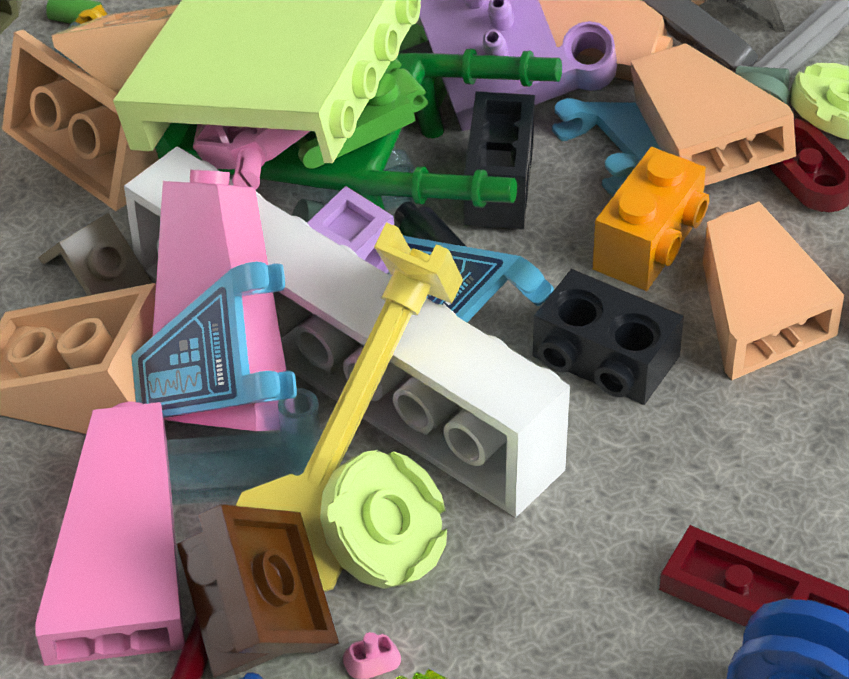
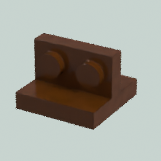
[177,504,339,678]

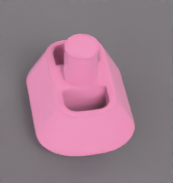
[343,632,401,679]

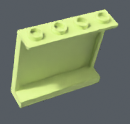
[113,0,421,163]

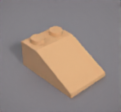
[0,283,156,434]

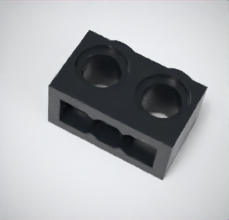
[464,91,535,229]
[532,268,684,405]

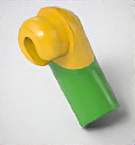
[46,0,108,27]

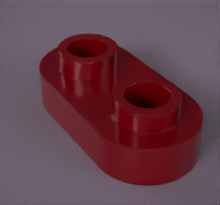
[768,119,849,212]

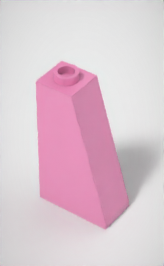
[153,170,294,431]
[35,402,185,666]

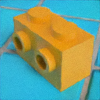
[592,146,709,291]

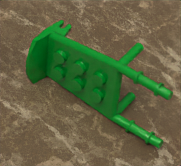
[155,48,562,210]

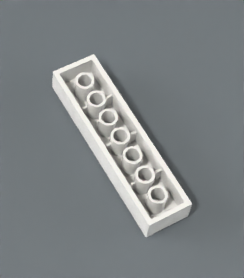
[124,146,570,518]

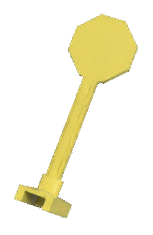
[235,222,463,592]

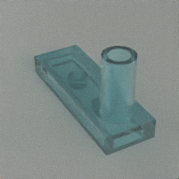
[167,388,324,505]

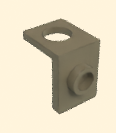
[38,213,152,296]

